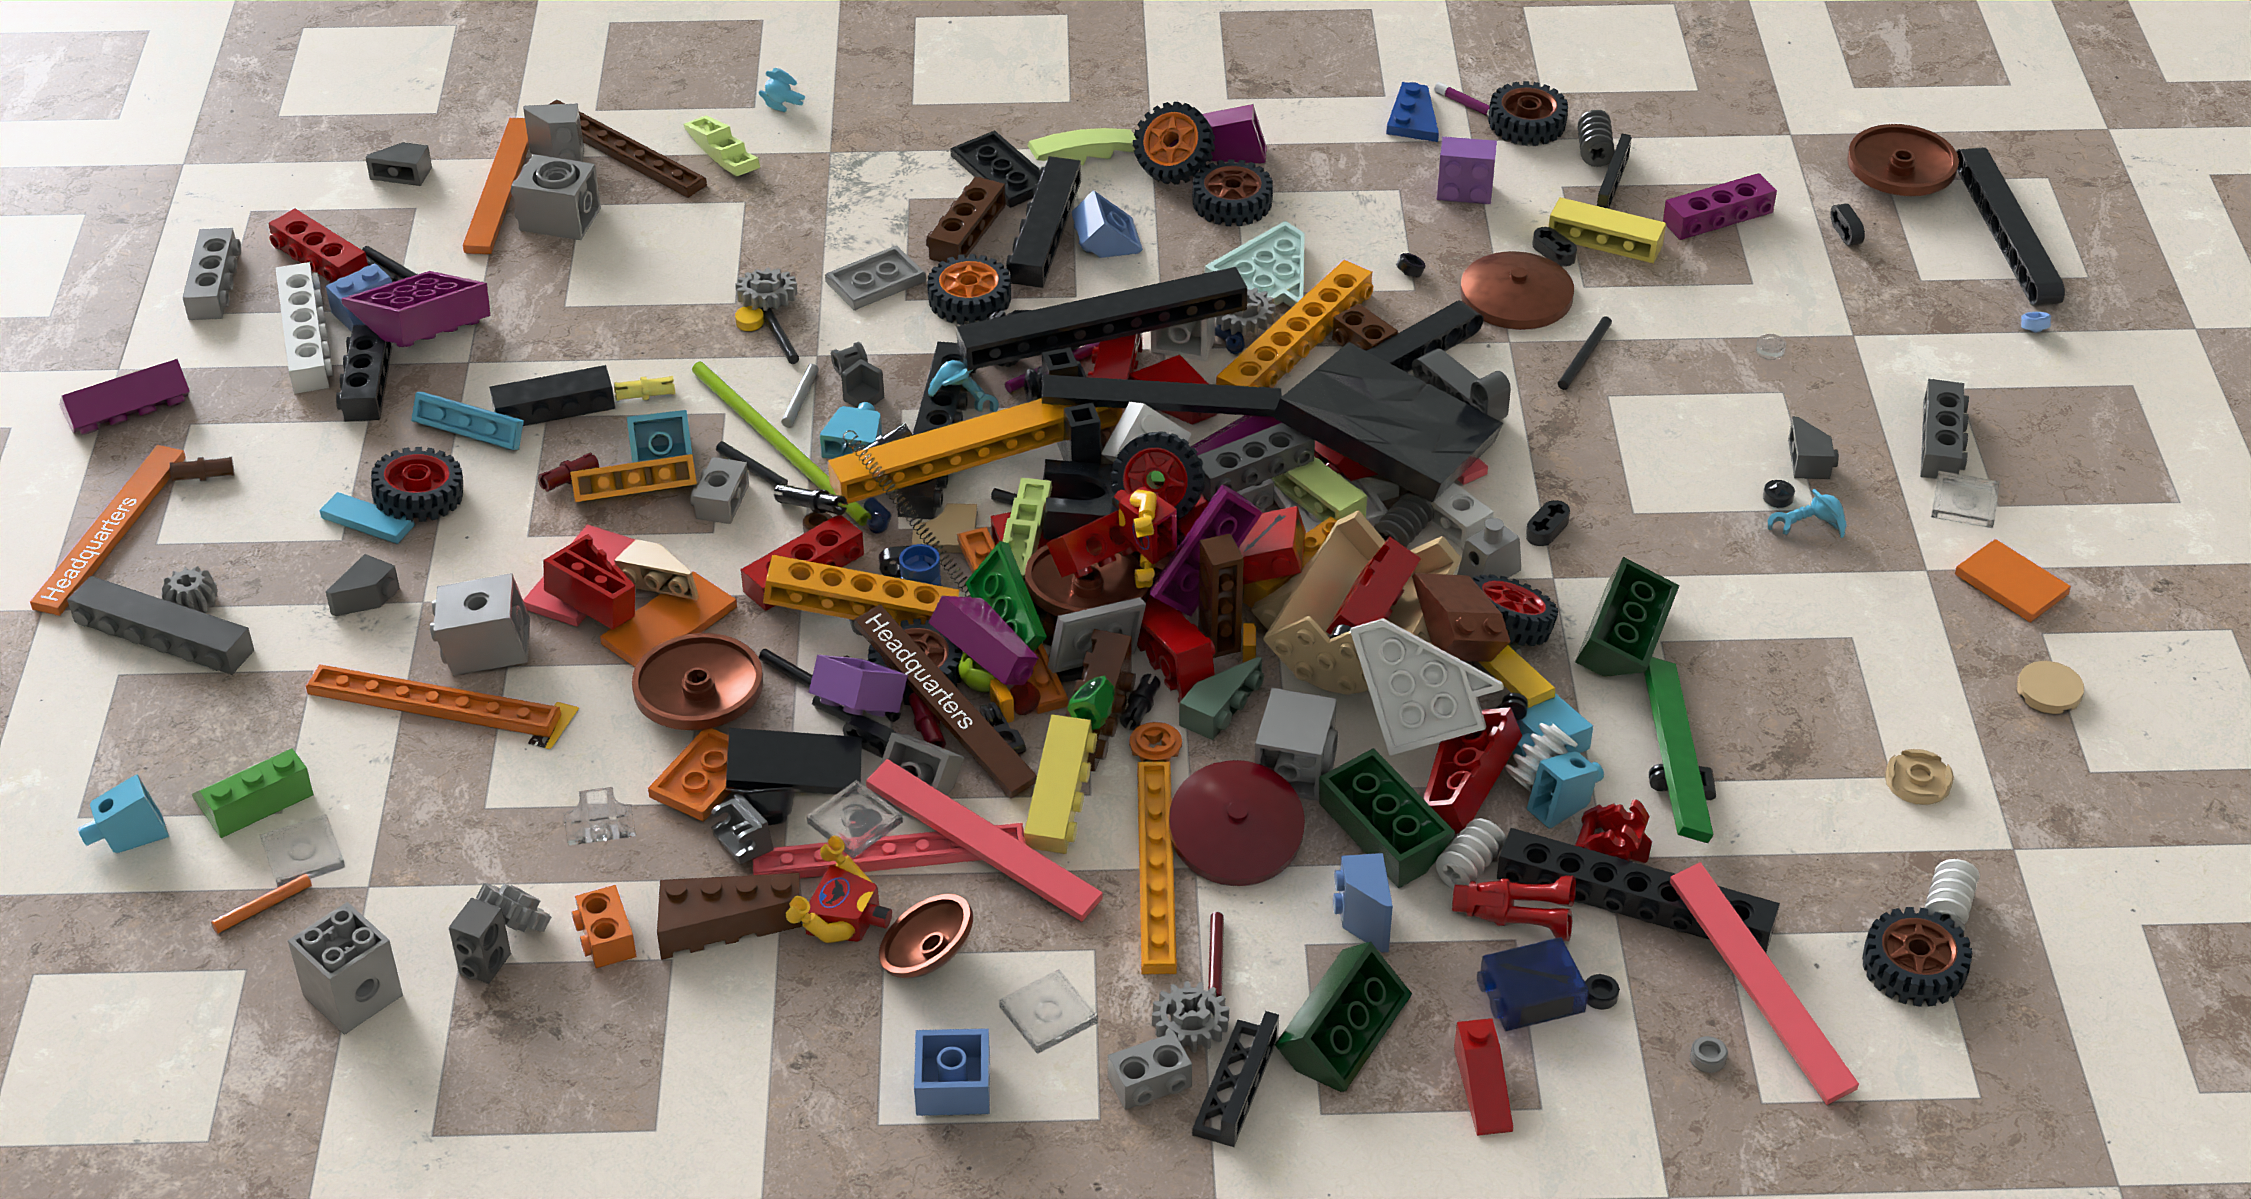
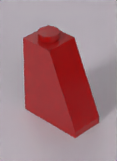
[1130,354,1217,425]

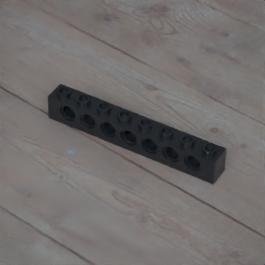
[896,341,977,520]
[1496,828,1780,953]

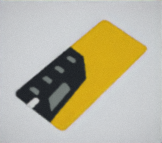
[528,702,579,749]

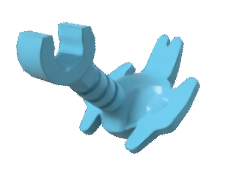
[759,68,805,112]
[928,360,999,412]
[1768,489,1847,538]

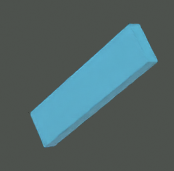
[411,392,524,450]

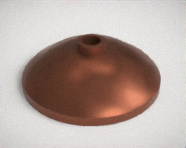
[879,894,973,978]

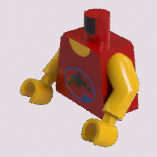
[1111,487,1177,588]
[786,835,892,943]

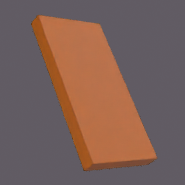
[600,571,737,667]

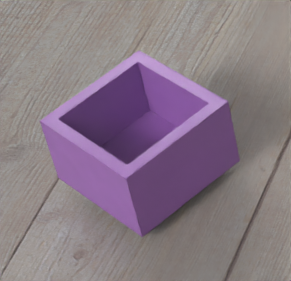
[1437,136,1497,204]
[809,655,908,717]

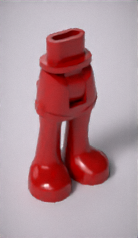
[1452,875,1576,941]

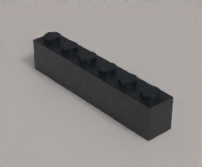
[1006,156,1081,288]

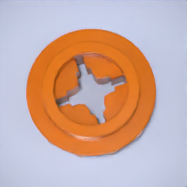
[1129,722,1182,762]

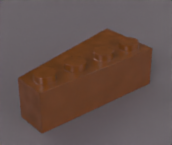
[1065,629,1136,772]
[657,873,802,960]

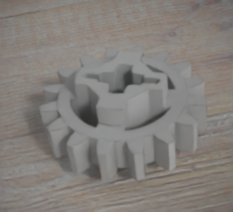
[735,268,798,311]
[1215,287,1276,336]
[476,883,552,932]
[1152,981,1229,1053]

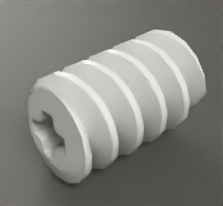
[1505,722,1578,792]
[1436,818,1506,890]
[1925,859,1980,931]

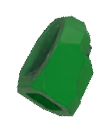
[1067,676,1114,730]

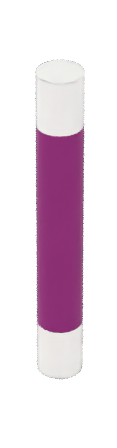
[1434,82,1489,117]

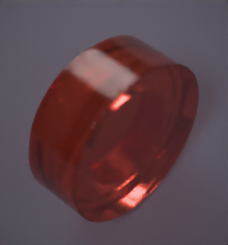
[1010,681,1041,715]

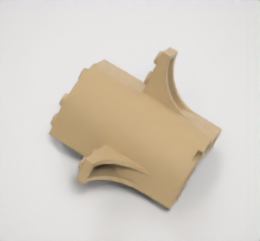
[1251,510,1462,695]

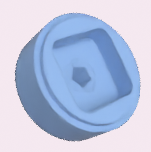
[2021,312,2051,333]

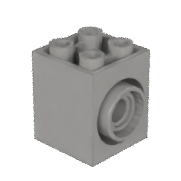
[511,154,601,240]
[430,573,530,676]
[1255,688,1338,801]
[288,902,403,1035]

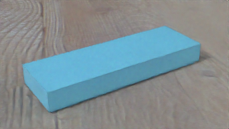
[319,492,415,544]

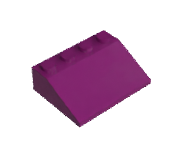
[341,271,491,347]

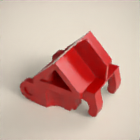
[1575,799,1652,863]

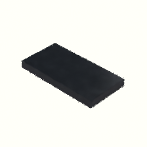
[950,130,1040,208]
[726,728,862,796]

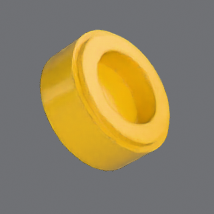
[735,306,764,331]

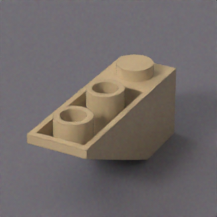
[614,539,699,600]

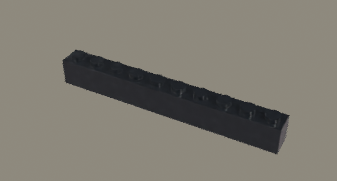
[956,267,1248,371]

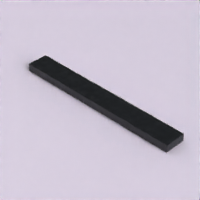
[1042,375,1282,417]

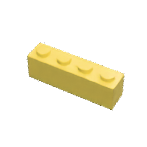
[1549,197,1666,264]
[1024,714,1097,854]

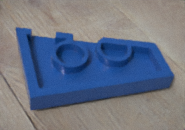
[1386,82,1439,142]

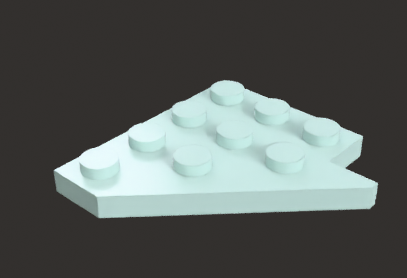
[1205,221,1305,307]

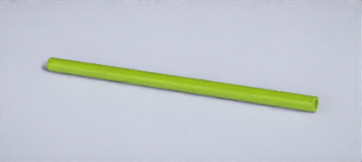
[692,361,871,526]

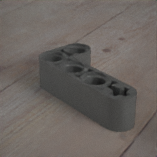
[1412,349,1511,420]

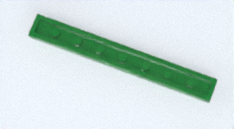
[1644,657,1714,843]

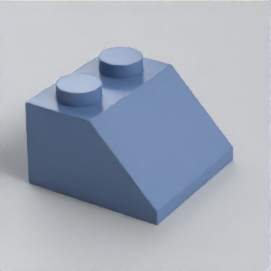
[1071,190,1143,258]
[326,264,392,332]
[1333,853,1393,952]

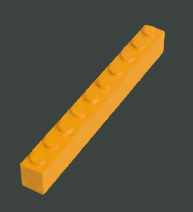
[828,398,1122,505]

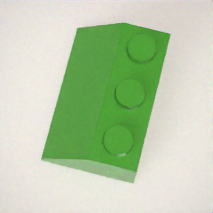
[192,748,314,838]

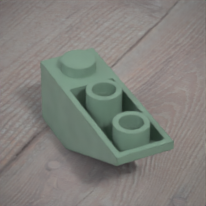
[1179,657,1264,740]

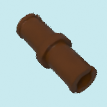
[170,457,234,482]

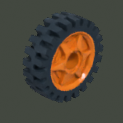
[1133,102,1215,185]
[927,254,1011,325]

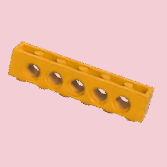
[763,555,959,626]

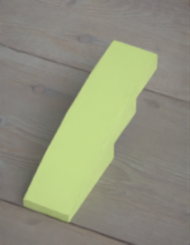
[684,115,760,176]
[1027,128,1136,165]
[1003,478,1052,578]

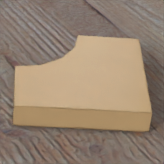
[911,503,977,553]

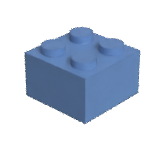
[914,1028,990,1116]

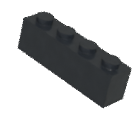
[489,365,615,426]

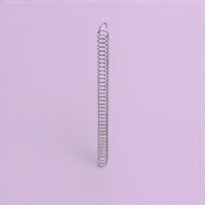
[843,430,971,597]

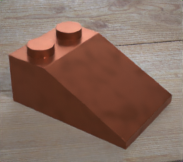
[1412,573,1510,662]

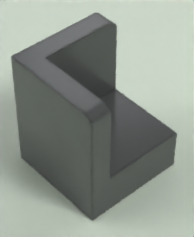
[841,359,885,408]

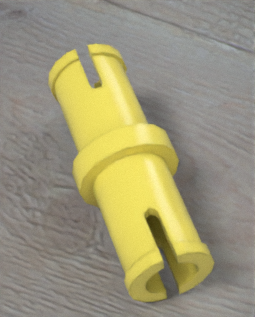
[614,376,675,401]

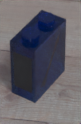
[1477,937,1589,1031]

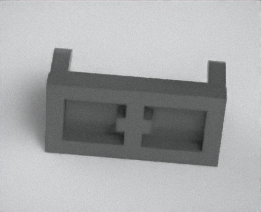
[711,793,774,864]

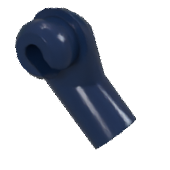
[1215,325,1245,354]
[864,497,891,534]

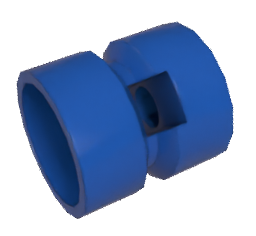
[899,544,941,586]

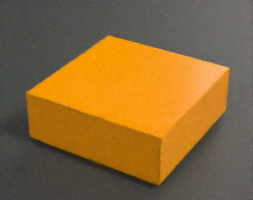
[1242,623,1256,663]
[990,678,1014,723]

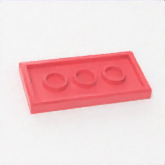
[523,524,635,627]

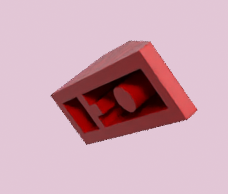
[1454,1018,1513,1136]

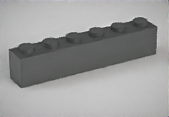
[67,576,255,675]

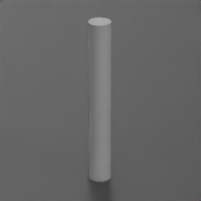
[781,364,819,427]

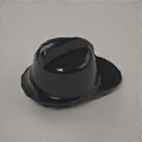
[726,787,801,826]

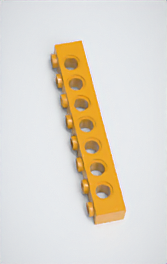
[1216,260,1374,388]

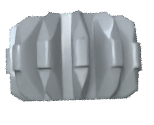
[161,566,218,613]

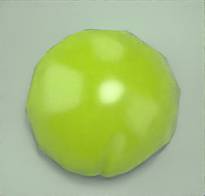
[958,652,996,692]

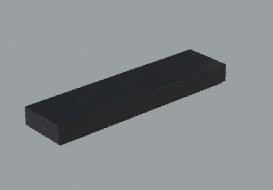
[1597,133,1632,209]

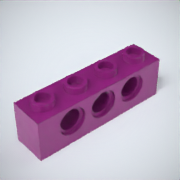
[1663,173,1777,240]

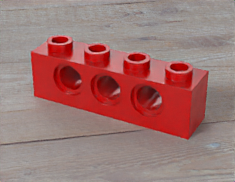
[268,208,368,283]
[1046,493,1159,579]
[740,515,864,611]

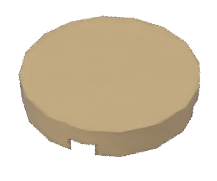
[2017,661,2084,714]
[1885,749,1954,805]

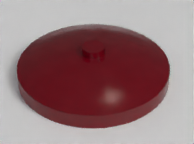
[1169,760,1305,886]

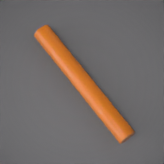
[211,874,312,934]

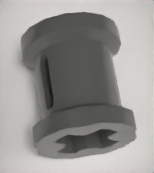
[831,342,868,375]

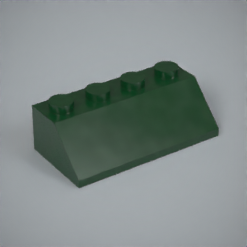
[1575,557,1680,677]
[1319,748,1455,888]
[1274,942,1412,1092]

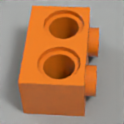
[572,885,637,968]

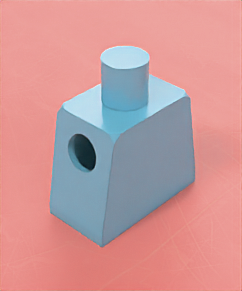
[820,402,882,459]
[1513,693,1593,757]
[1527,751,1604,829]
[78,774,169,853]

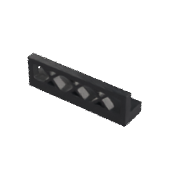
[1192,1011,1279,1147]

